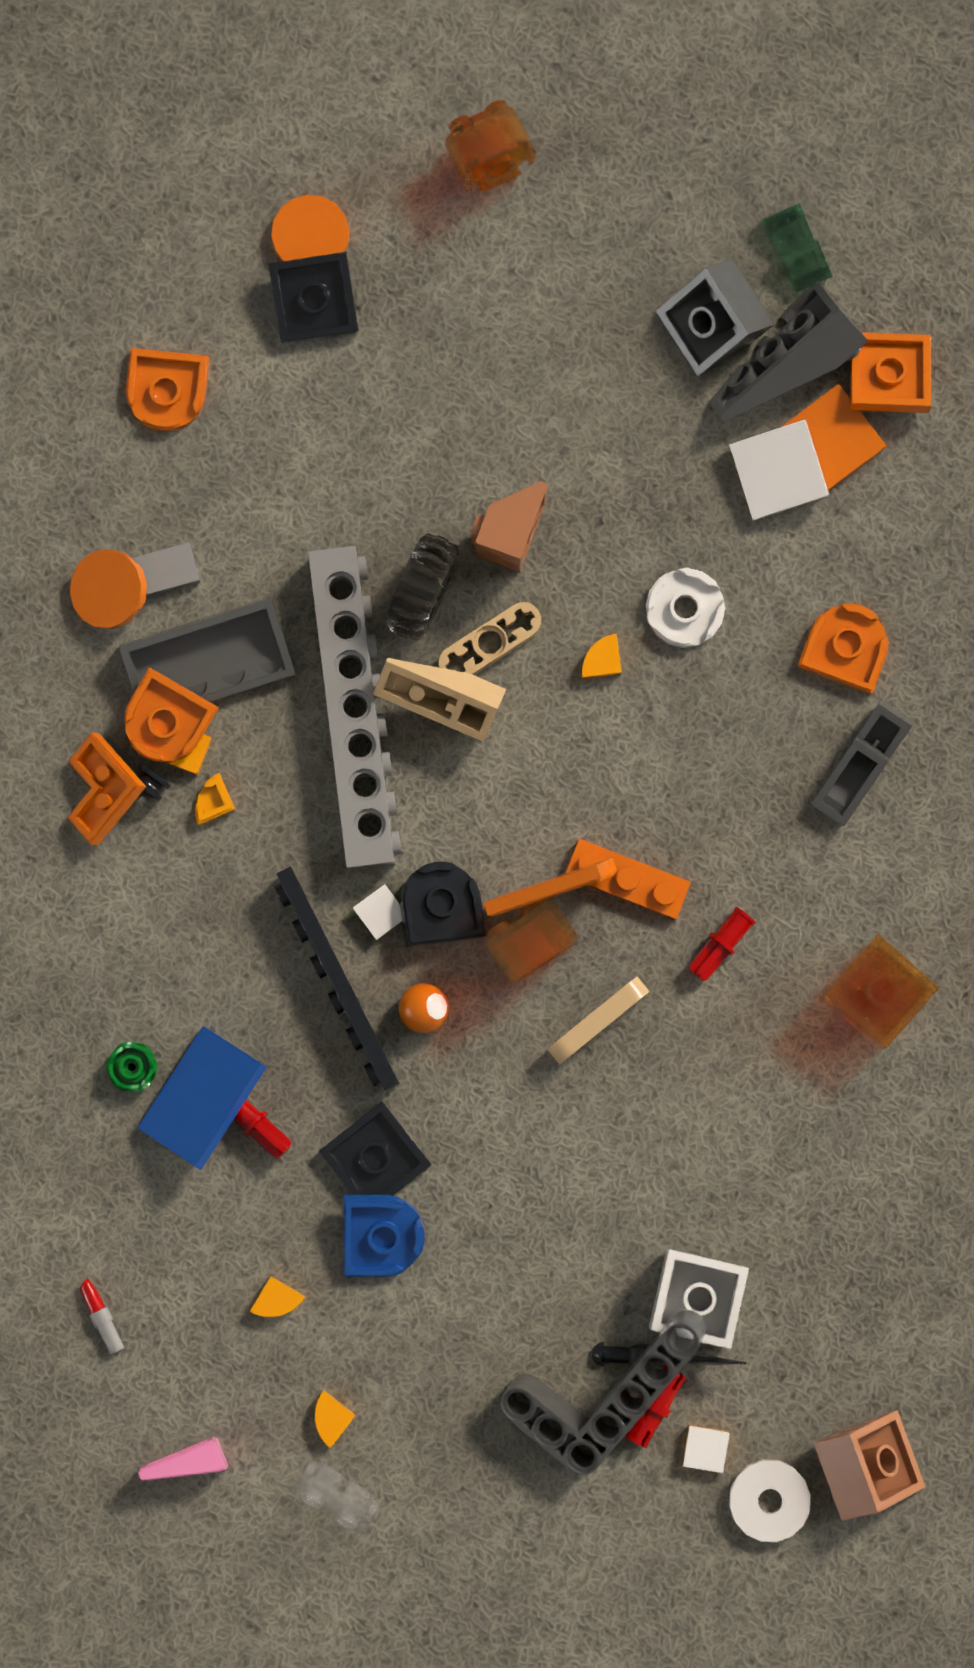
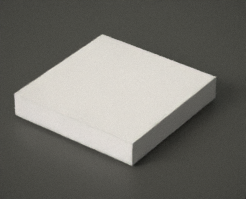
[729,419,830,521]

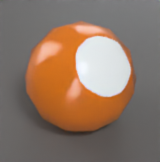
[398,983,449,1034]

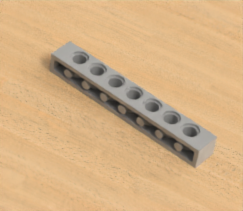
[308,546,402,871]

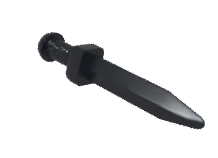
[592,1342,747,1367]

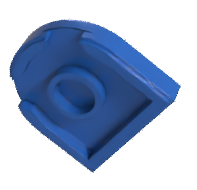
[343,1195,425,1277]

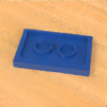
[138,1026,267,1170]

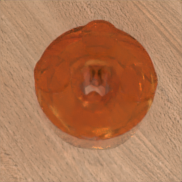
[445,100,536,191]

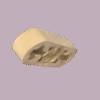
[439,602,541,675]
[547,976,650,1065]

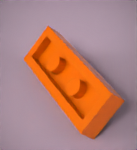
[566,839,691,920]

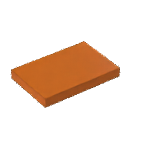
[483,857,617,917]

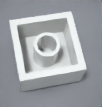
[649,1249,749,1349]

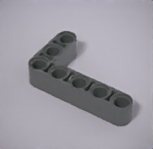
[500,1310,706,1475]

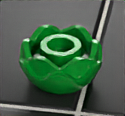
[106,1042,157,1092]

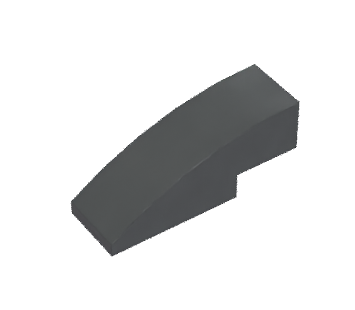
[811,700,914,826]

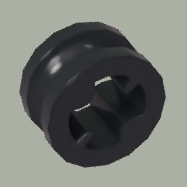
[138,764,171,802]

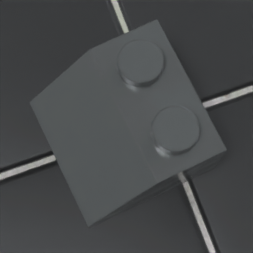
[656,259,775,376]

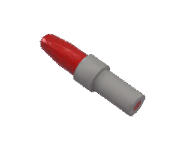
[80,1279,124,1355]

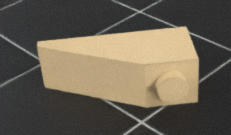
[373,658,506,742]

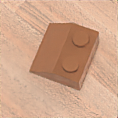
[470,481,548,572]
[814,1410,925,1521]

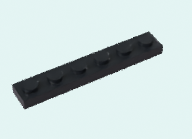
[274,866,400,1091]

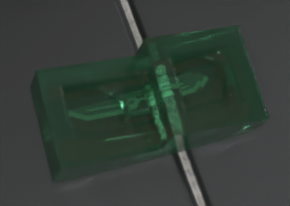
[761,203,833,292]

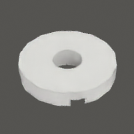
[645,568,725,648]
[729,1459,810,1542]

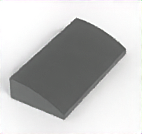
[119,597,296,702]

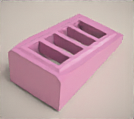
[138,1436,228,1480]

